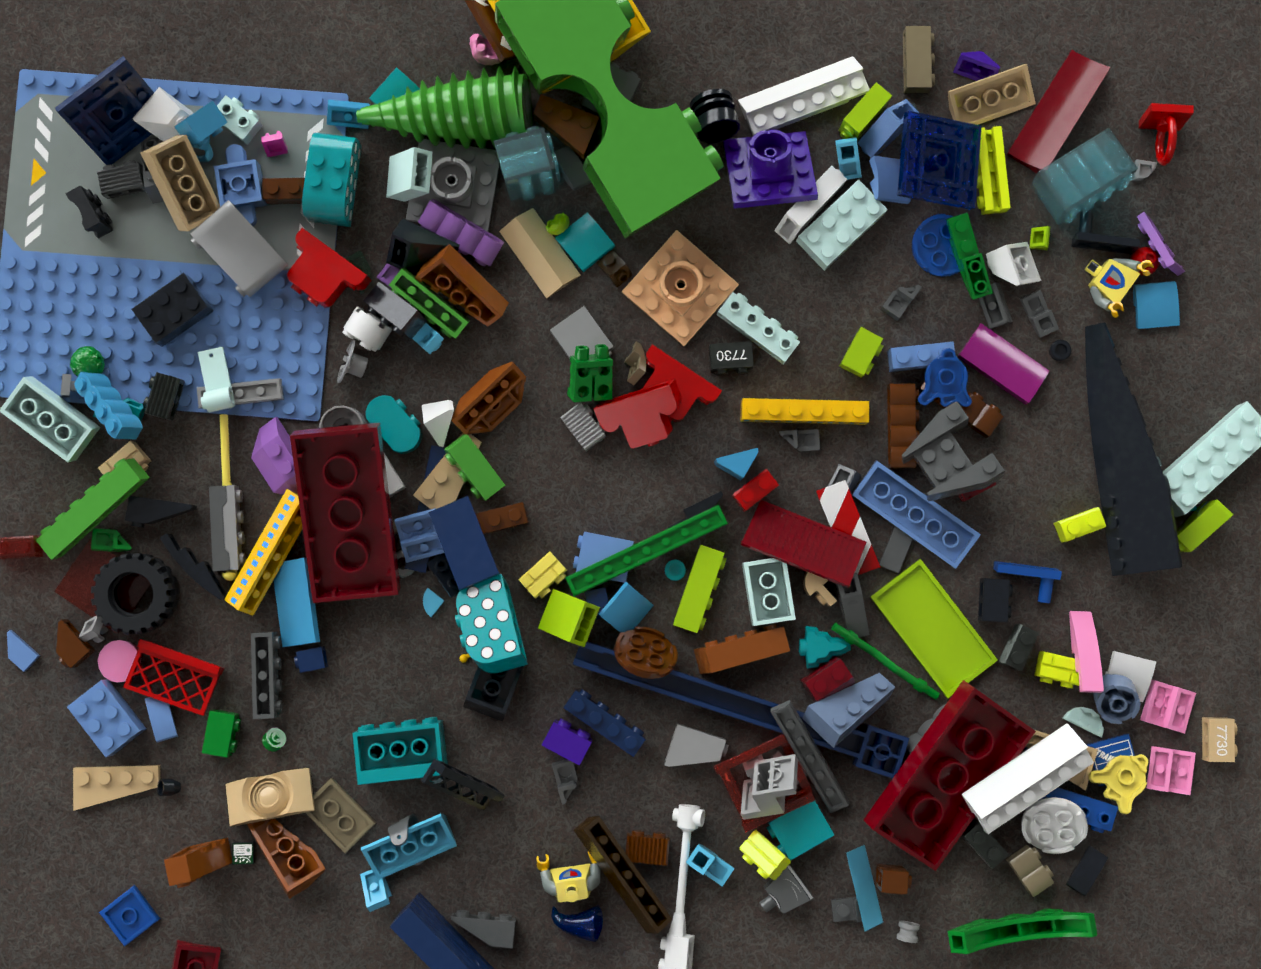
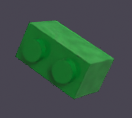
[202,709,241,758]

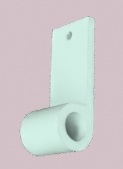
[198,347,235,413]

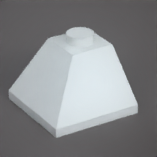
[133,87,193,142]
[986,242,1041,286]

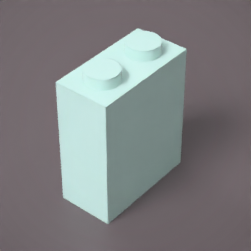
[386,147,433,202]

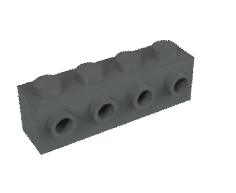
[251,632,283,719]

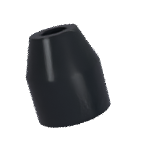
[157,779,181,796]

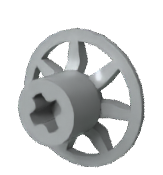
[337,340,368,383]

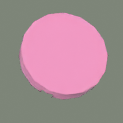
[98,640,141,683]

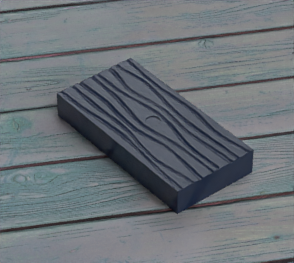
[390,892,494,969]

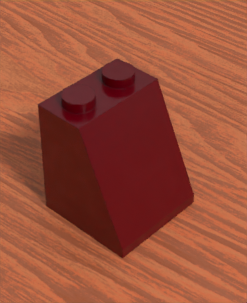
[800,657,855,702]

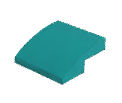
[369,67,420,104]
[555,212,615,272]

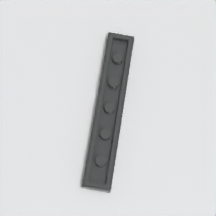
[771,700,850,813]

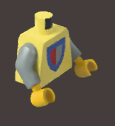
[1085,258,1154,318]
[536,852,601,902]

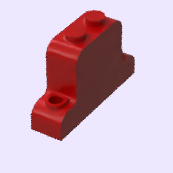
[287,228,372,307]
[642,344,722,423]

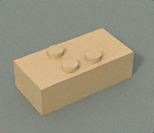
[140,135,220,231]

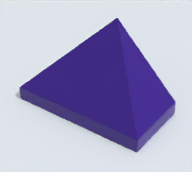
[953,51,1000,81]

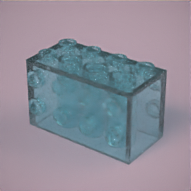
[494,126,561,202]
[1031,128,1138,225]

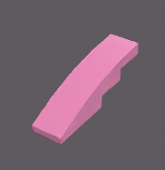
[1069,611,1104,693]

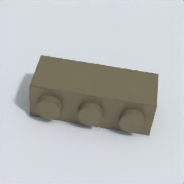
[903,26,935,93]

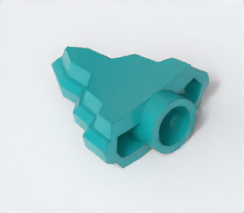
[799,626,851,669]

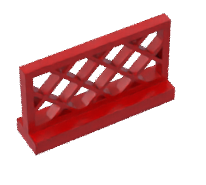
[123,639,224,716]

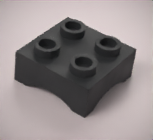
[65,185,113,239]

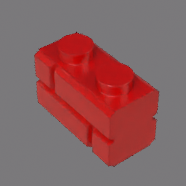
[731,469,779,512]

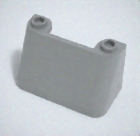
[190,200,288,297]

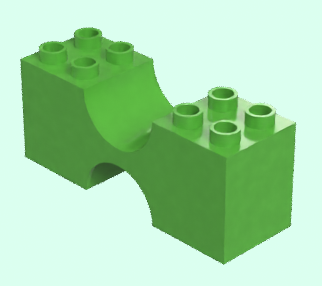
[495,0,724,239]

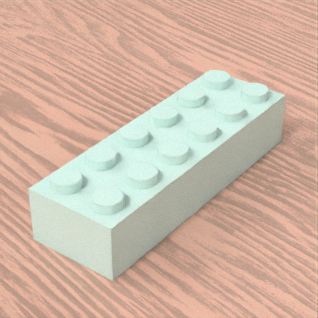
[1163,401,1261,517]

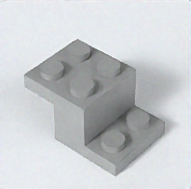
[741,754,798,820]

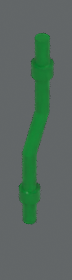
[831,623,940,700]

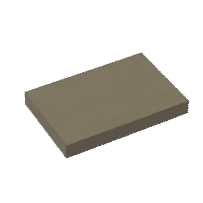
[306,778,377,854]

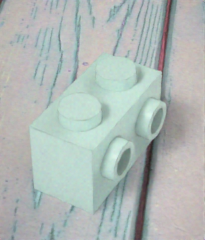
[217,95,263,145]

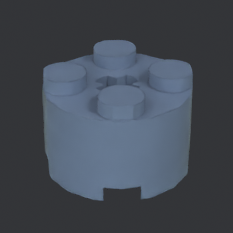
[1093,674,1141,724]

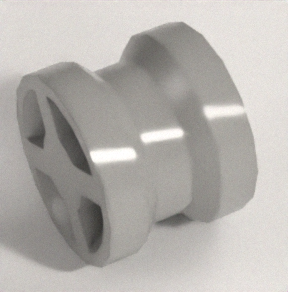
[896,921,920,943]

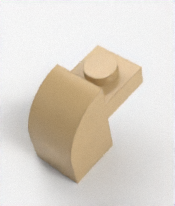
[803,571,837,606]

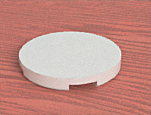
[1021,798,1088,854]

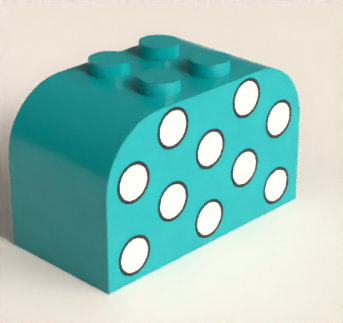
[302,132,362,227]
[455,574,528,673]

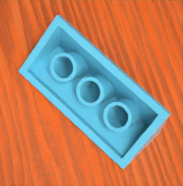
[361,813,457,880]

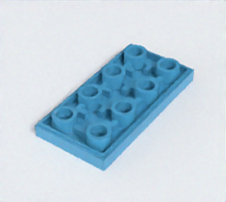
[274,558,320,647]

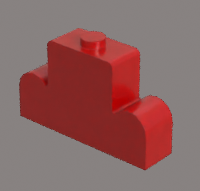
[594,379,682,448]

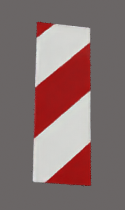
[816,480,880,575]

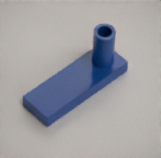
[993,561,1062,603]

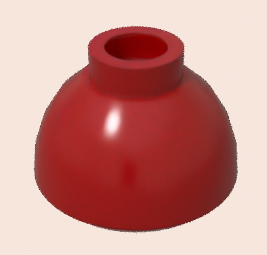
[1130,247,1160,276]

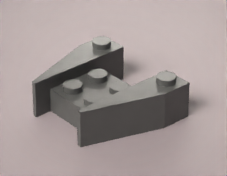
[902,401,1005,502]

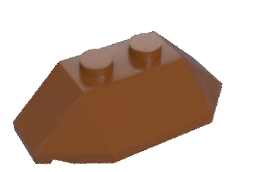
[451,362,526,435]

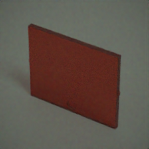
[54,539,151,634]

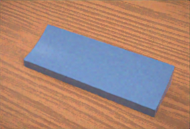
[852,460,981,569]

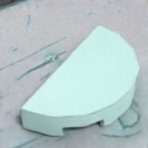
[1062,707,1104,738]

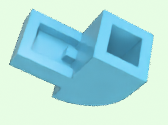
[836,137,862,180]
[412,323,444,354]
[686,844,735,887]

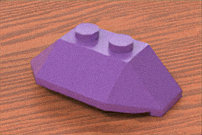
[251,417,298,495]

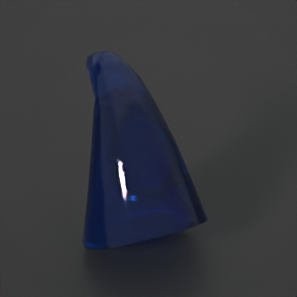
[551,905,603,942]

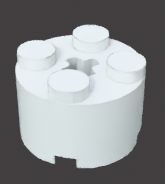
[342,306,393,352]

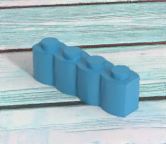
[74,372,143,439]

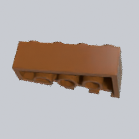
[164,837,232,888]

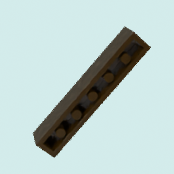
[573,816,673,934]

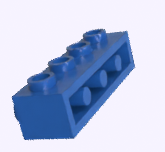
[1038,787,1118,833]

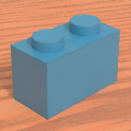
[174,101,227,147]

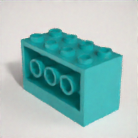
[352,717,448,785]

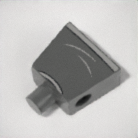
[759,864,814,914]

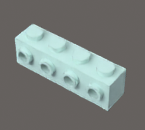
[717,292,800,364]

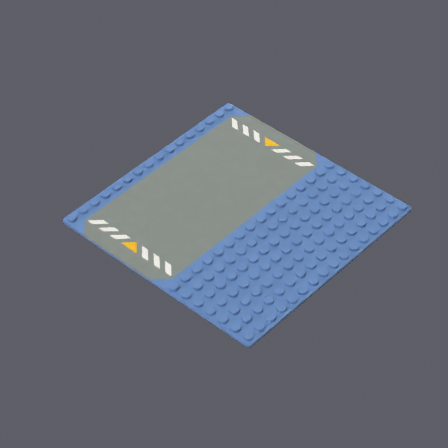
[0,69,349,421]

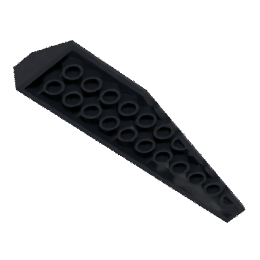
[1085,322,1182,576]

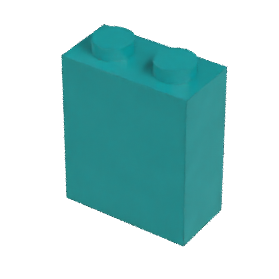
[766,795,834,860]

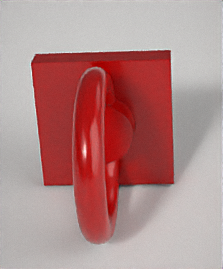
[1139,103,1194,166]

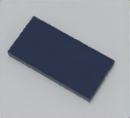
[428,496,500,591]

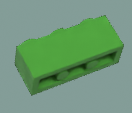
[444,434,505,501]

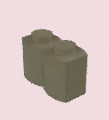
[1006,845,1054,897]

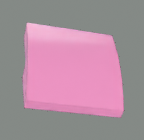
[1140,680,1196,734]
[1146,746,1196,795]

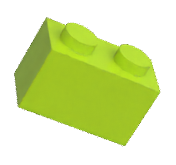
[839,327,883,378]

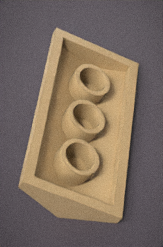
[948,64,1036,131]
[499,208,581,299]

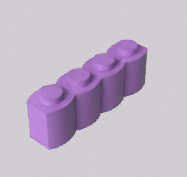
[418,198,504,266]

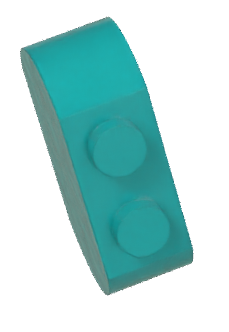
[366,395,422,454]

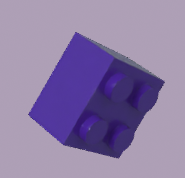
[542,718,592,766]

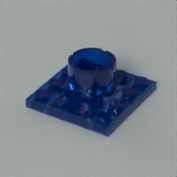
[897,111,982,210]

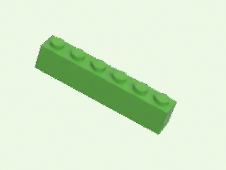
[36,458,150,560]

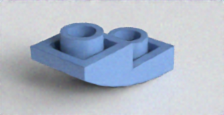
[145,694,178,742]

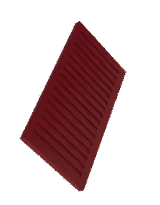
[741,500,867,588]

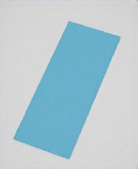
[846,845,883,931]

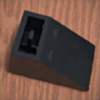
[386,219,460,273]

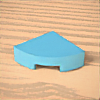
[423,588,444,617]

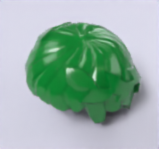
[70,346,105,377]

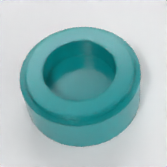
[665,560,686,581]

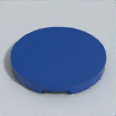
[912,214,960,277]

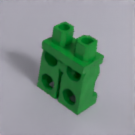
[567,344,613,402]

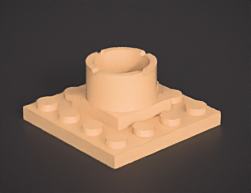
[622,230,739,347]

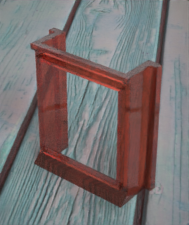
[714,734,815,832]

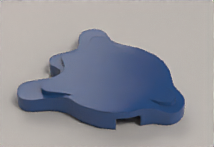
[918,348,972,407]

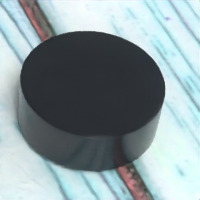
[1049,340,1071,361]

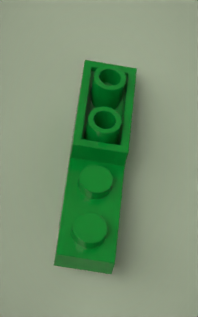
[946,212,993,300]

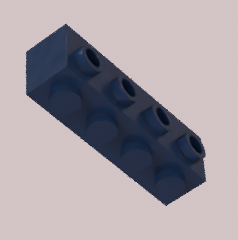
[564,689,646,757]

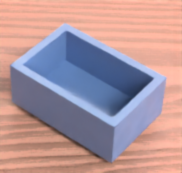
[67,679,147,757]

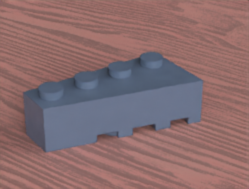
[802,673,895,748]

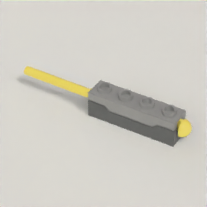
[209,414,246,581]

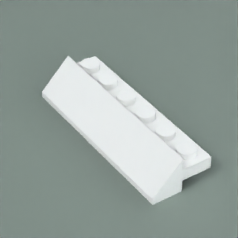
[738,56,870,136]
[962,724,1094,834]

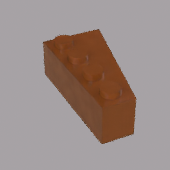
[415,244,509,326]
[694,624,790,674]

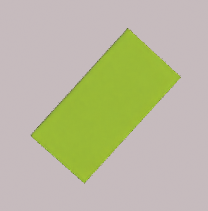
[870,559,998,698]

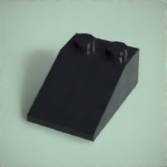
[463,657,527,722]

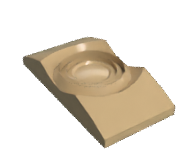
[226,768,315,827]

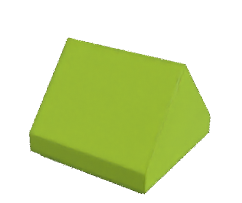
[1029,226,1050,251]

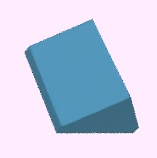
[714,448,759,481]

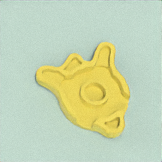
[1088,754,1149,814]

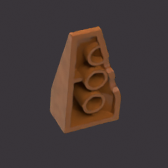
[247,819,326,899]

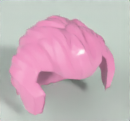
[469,34,500,65]

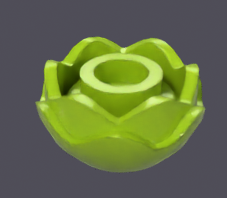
[545,213,569,235]

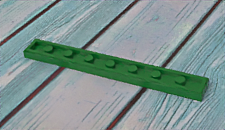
[565,505,728,597]

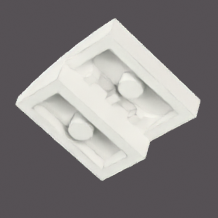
[1105,651,1156,702]

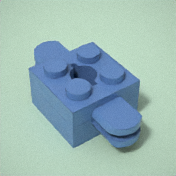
[214,144,267,226]

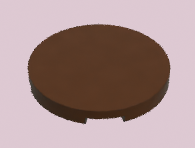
[614,627,678,679]

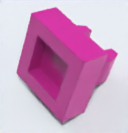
[261,131,288,157]

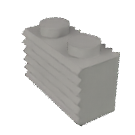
[560,402,606,452]

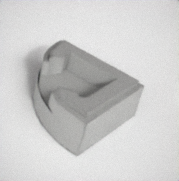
[1132,159,1157,181]

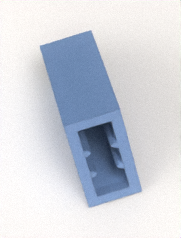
[858,99,920,158]

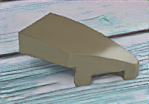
[624,341,646,385]

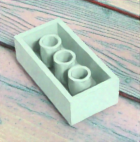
[796,180,888,271]
[0,376,101,462]

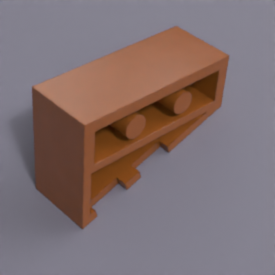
[533,94,600,161]

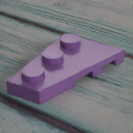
[1137,212,1185,276]

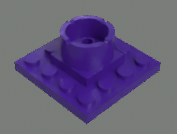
[723,129,818,209]

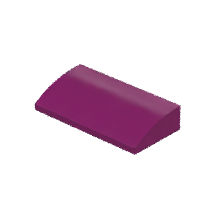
[957,323,1049,405]

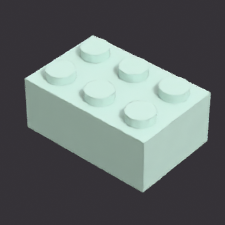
[742,558,796,626]

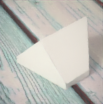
[422,400,454,447]

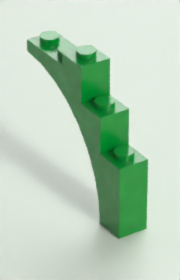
[948,908,1098,954]

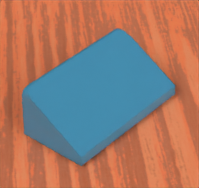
[327,100,370,129]

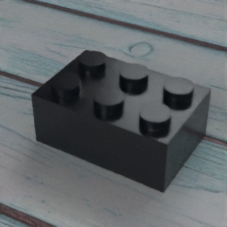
[131,272,214,347]

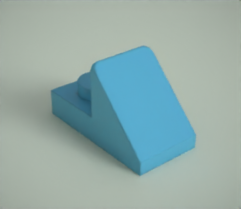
[360,869,392,912]

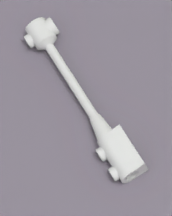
[658,804,705,969]

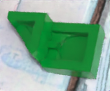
[91,528,132,551]

